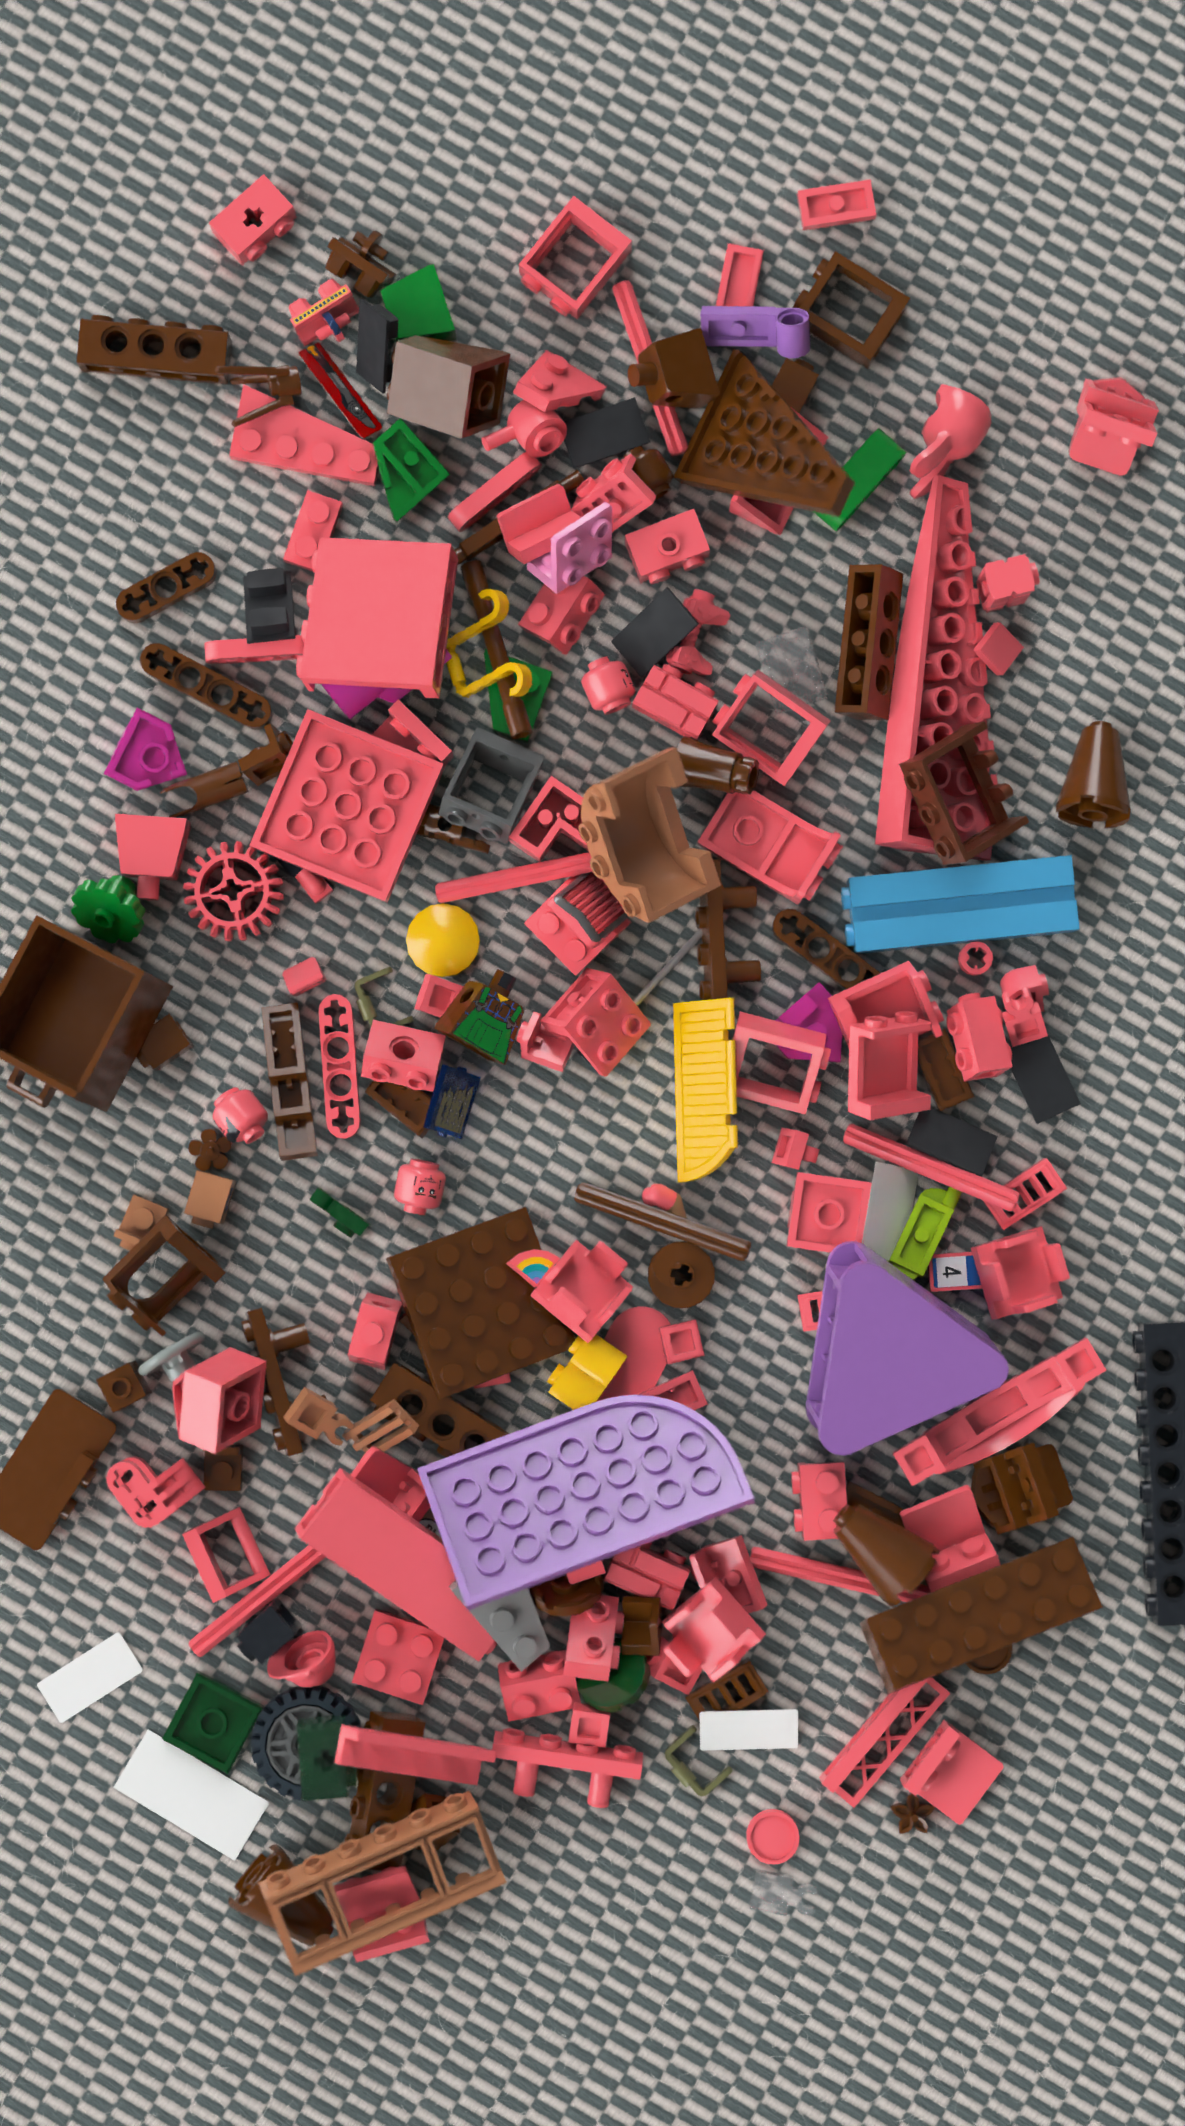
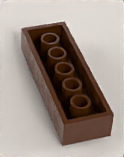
[859,1537,1103,1694]

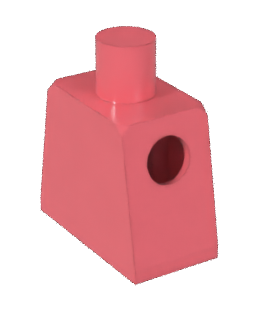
[115,814,191,901]
[348,1292,403,1370]

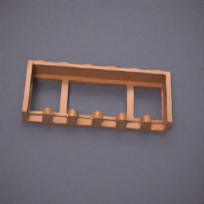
[258,1791,507,1976]

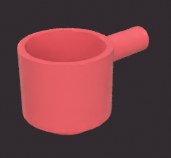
[481,400,567,458]

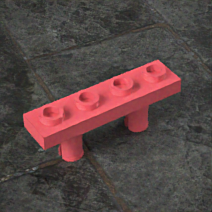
[492,1728,643,1808]

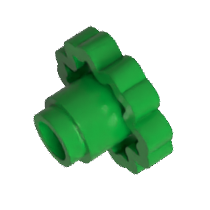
[71,875,146,943]

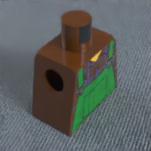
[434,969,524,1065]

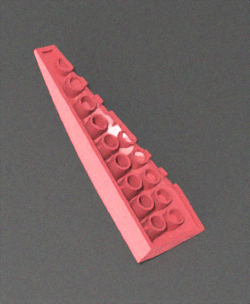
[875,475,998,861]

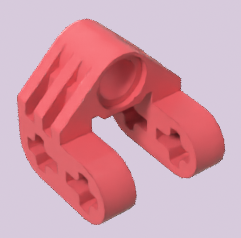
[106,1456,206,1528]

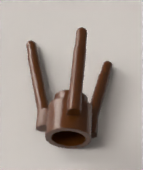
[215,365,302,427]

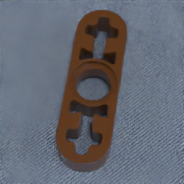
[116,552,216,623]

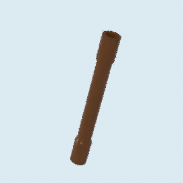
[460,560,533,739]

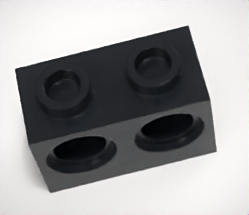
[236,1597,302,1665]

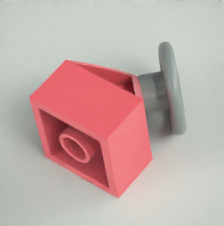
[138,1331,266,1454]

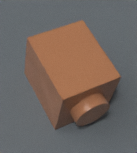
[184,1170,237,1229]

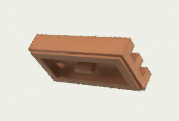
[342,1399,419,1457]

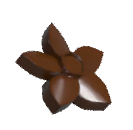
[890,1792,936,1834]

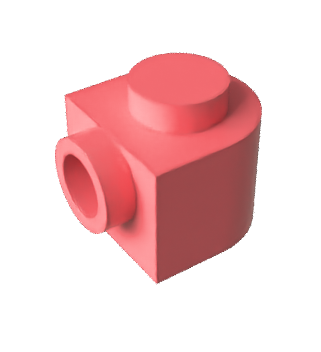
[1000,965,1049,1012]

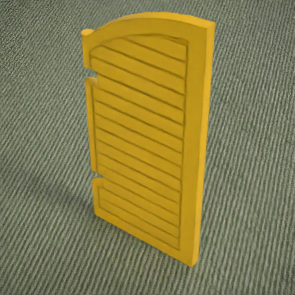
[673,998,738,1183]

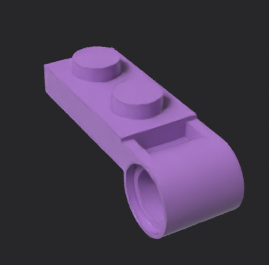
[700,306,810,358]

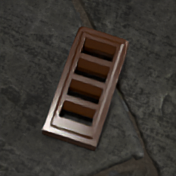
[685,1657,769,1721]

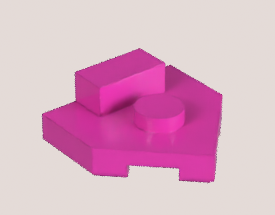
[103,707,187,791]
[775,982,842,1063]

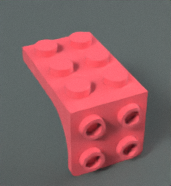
[697,790,843,905]

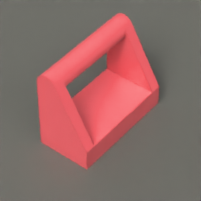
[182,1507,271,1603]

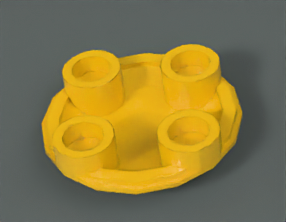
[406,903,480,977]

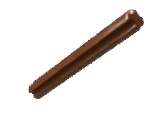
[574,1182,751,1261]

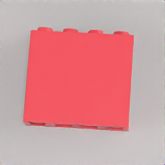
[296,537,458,699]

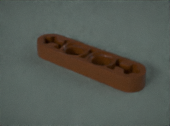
[140,643,273,730]
[772,909,881,990]

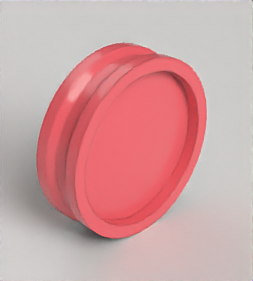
[746,1809,799,1865]

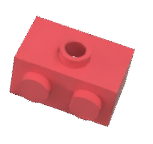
[624,508,710,584]

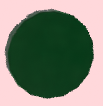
[576,1638,650,1712]

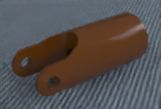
[160,761,249,818]

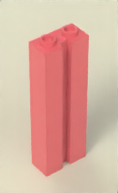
[295,1468,497,1662]

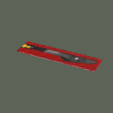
[298,342,383,439]

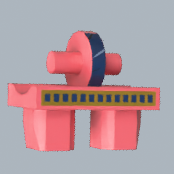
[288,279,359,346]

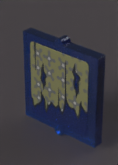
[423,1064,481,1139]

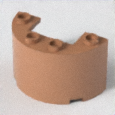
[578,747,721,923]

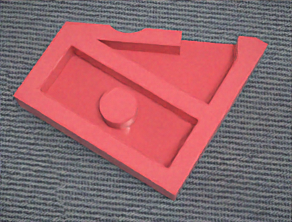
[513,350,607,412]

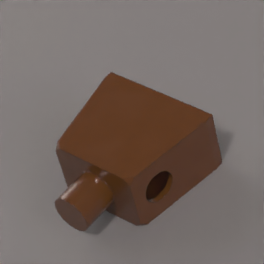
[627,328,720,409]

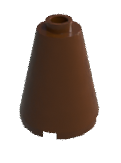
[1056,721,1131,828]
[833,1504,940,1607]
[228,1844,334,1946]

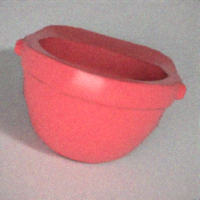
[267,1630,336,1687]

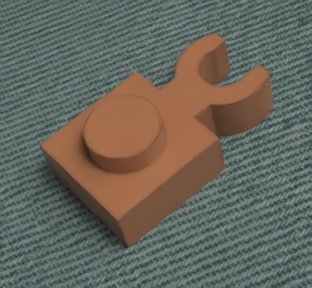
[283,1387,354,1446]

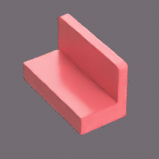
[497,484,581,564]

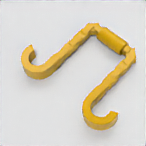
[446,589,532,698]

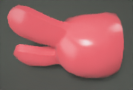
[910,384,991,499]

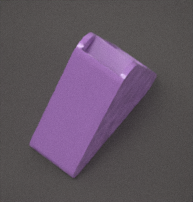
[805,1241,1008,1455]

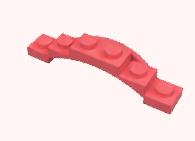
[892,1337,1107,1486]

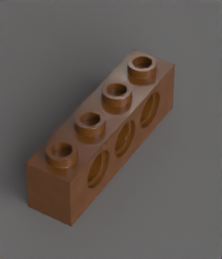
[76,315,232,385]
[834,564,904,720]
[370,1361,510,1457]
[344,1710,426,1871]

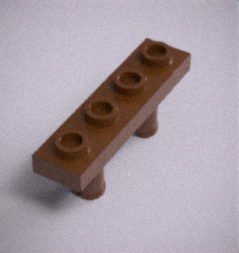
[695,859,761,1001]
[241,1308,326,1456]

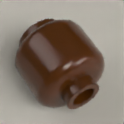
[623,446,673,501]

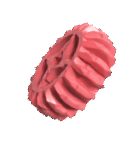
[183,841,284,942]

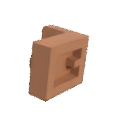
[113,1194,169,1251]

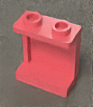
[828,961,944,1049]
[848,1011,931,1120]

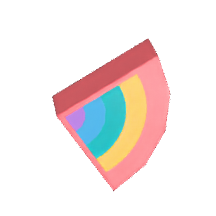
[506,1249,560,1287]

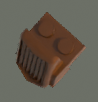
[971,1443,1073,1535]

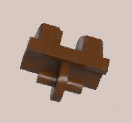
[325,230,396,298]

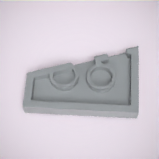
[449,1580,550,1672]

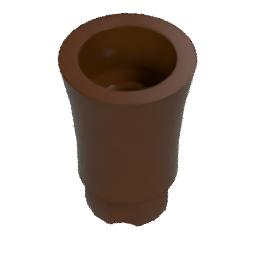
[677,736,759,794]

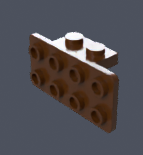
[0,1389,117,1550]

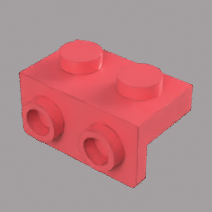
[518,576,604,655]
[791,1461,847,1541]
[689,1535,768,1613]
[498,1650,581,1722]

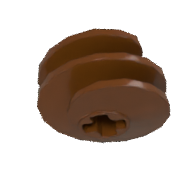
[648,1241,715,1308]

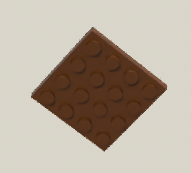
[386,1207,575,1399]

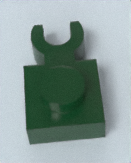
[309,1188,371,1238]

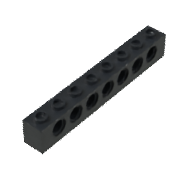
[1132,1321,1185,1626]

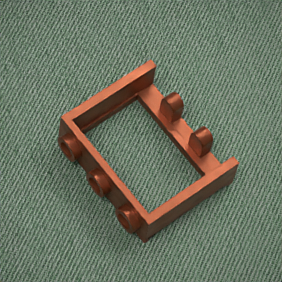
[899,721,1029,865]

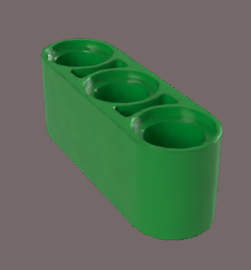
[814,428,907,532]

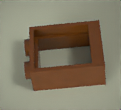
[792,251,910,369]

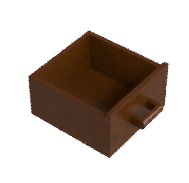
[0,915,173,1112]

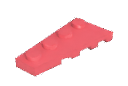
[229,384,379,486]

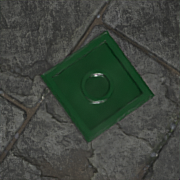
[162,1671,264,1774]

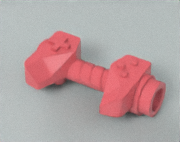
[666,589,730,675]

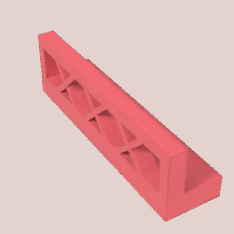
[819,1677,950,1808]
[335,1725,497,1785]

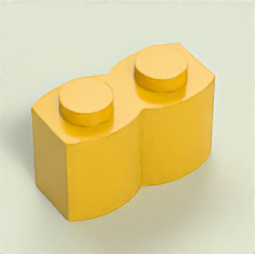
[547,1334,628,1410]

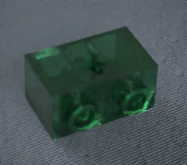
[296,1715,357,1801]

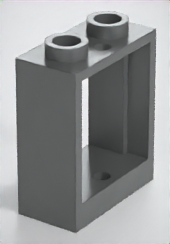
[438,727,545,844]

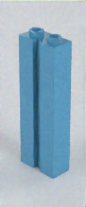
[841,855,1080,954]

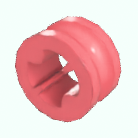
[958,941,993,976]

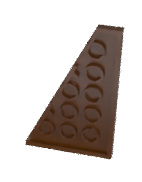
[673,349,855,517]

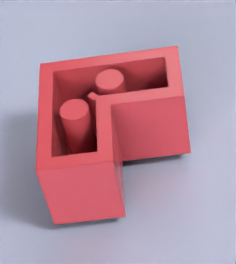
[509,776,589,862]

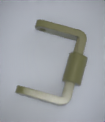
[354,966,414,1026]
[664,1725,733,1796]

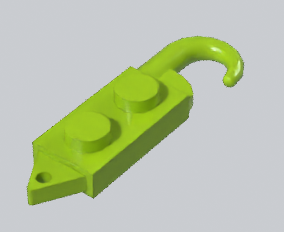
[888,1187,962,1280]

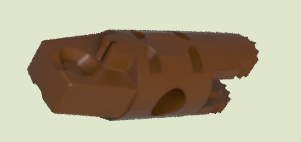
[417,804,491,854]

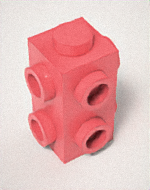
[946,993,1013,1082]

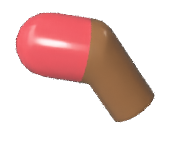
[642,1184,687,1219]

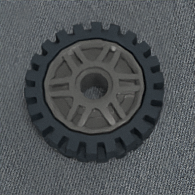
[251,1686,361,1801]

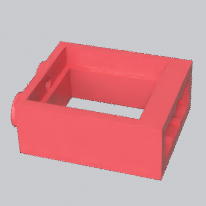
[519,196,632,319]
[712,670,831,786]
[732,1012,831,1115]

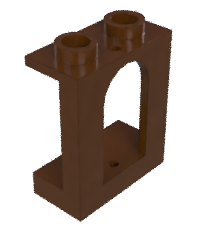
[102,1215,226,1337]

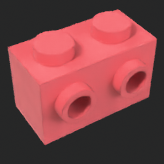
[563,1595,624,1682]

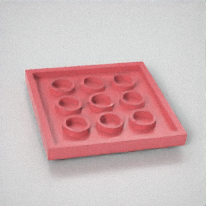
[249,709,445,903]

